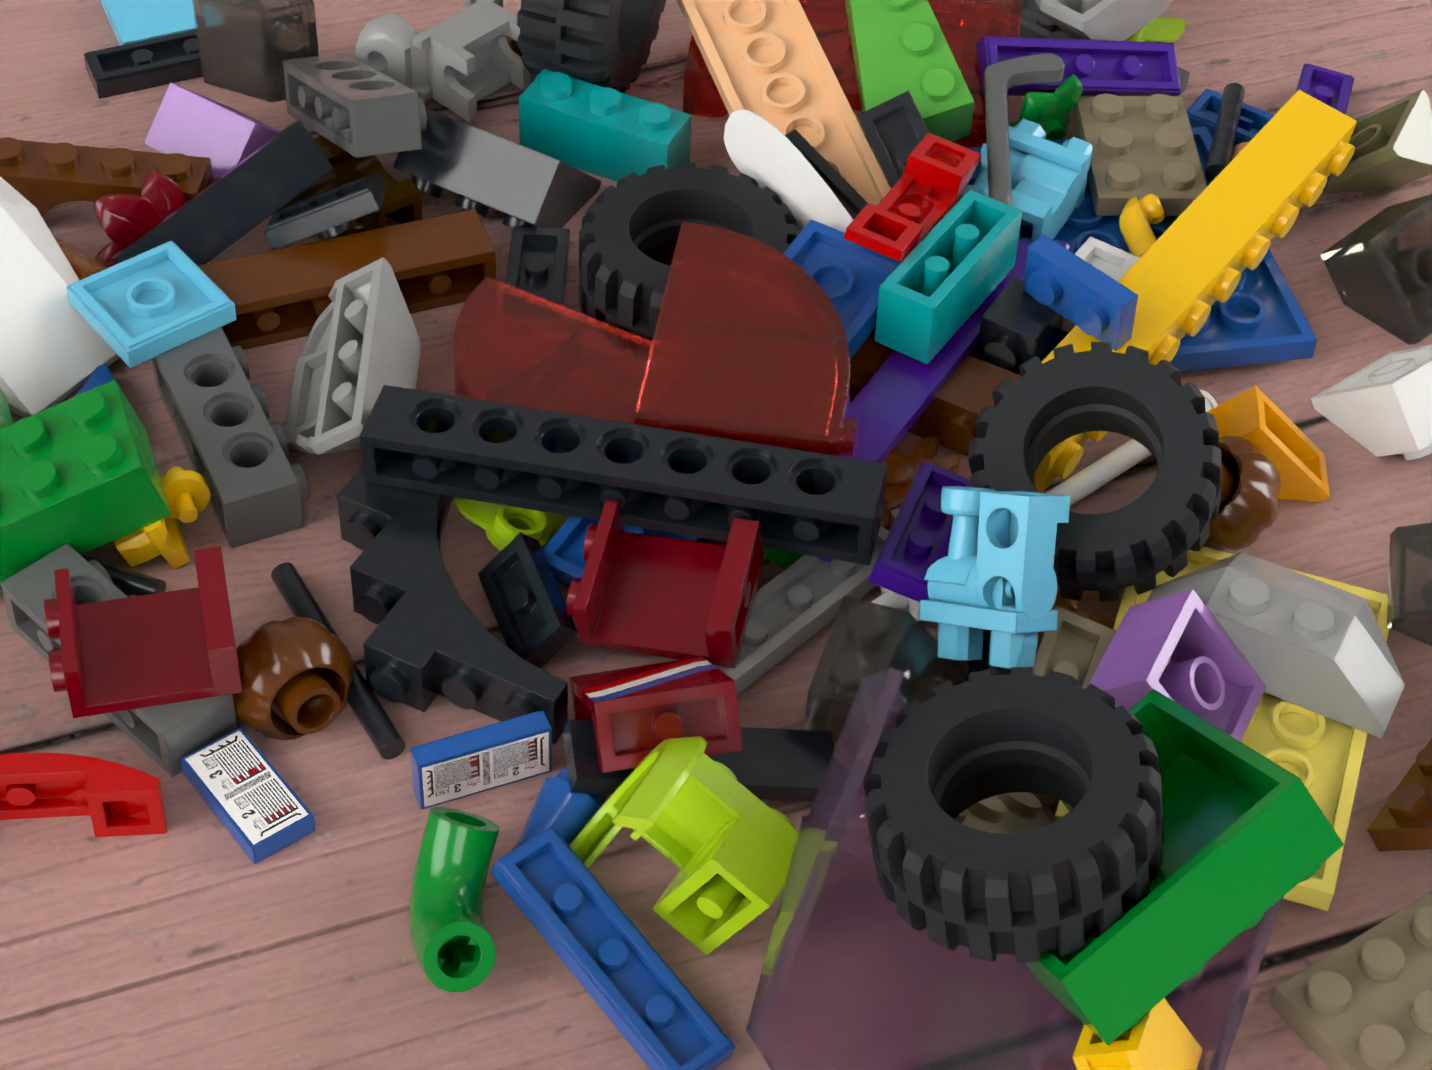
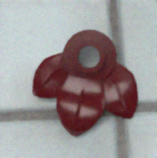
[93,170,186,271]

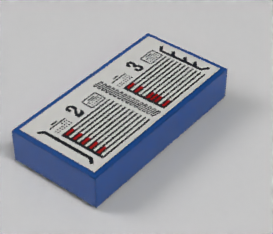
[411,711,552,810]
[180,727,316,864]

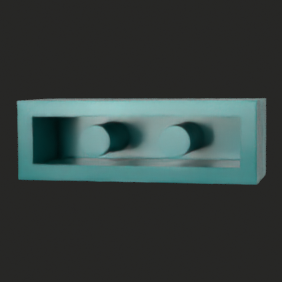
[519,69,691,182]
[875,190,1023,364]

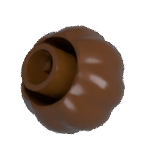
[1203,436,1281,551]
[232,617,353,740]

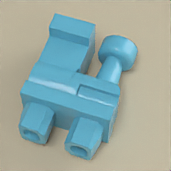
[960,118,1093,243]
[919,486,1071,669]

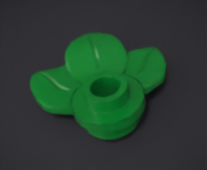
[1008,75,1083,140]

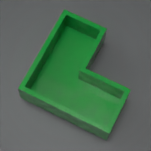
[0,380,172,590]
[1025,689,1344,1045]

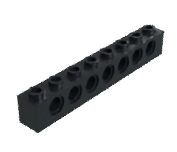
[360,385,887,565]

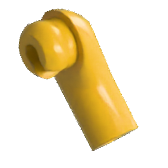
[1119,193,1165,258]

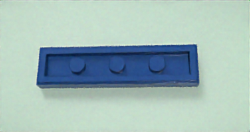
[492,825,736,1070]

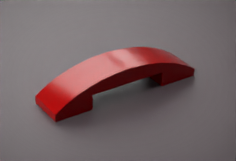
[844,133,981,263]
[0,752,168,837]

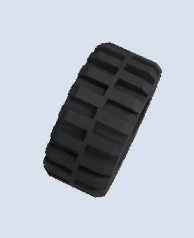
[517,0,666,93]
[579,163,800,373]
[968,342,1221,602]
[863,667,1164,963]

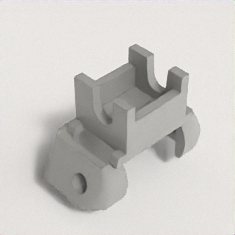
[355,0,531,122]

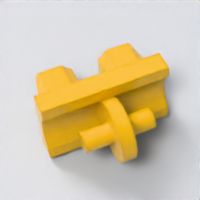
[114,467,211,570]

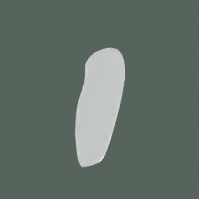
[723,109,853,233]

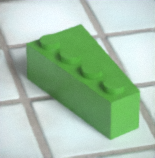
[845,0,974,166]

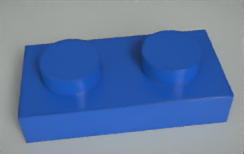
[1023,235,1138,351]

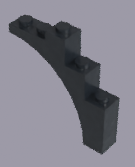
[337,465,568,745]

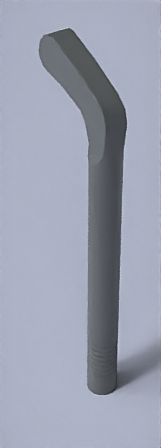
[984,53,1065,206]

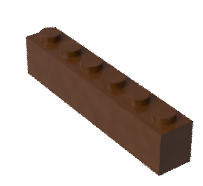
[198,209,497,350]

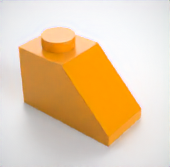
[1208,385,1330,503]

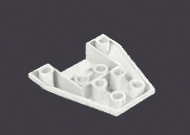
[0,176,120,418]

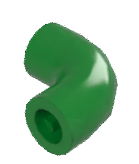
[409,807,500,992]

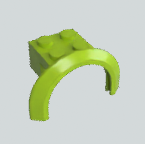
[569,736,812,955]

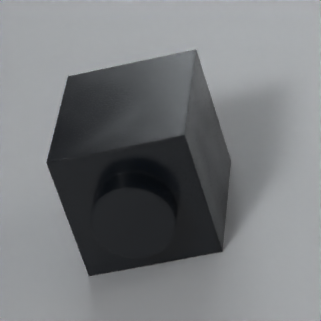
[975,277,1064,375]

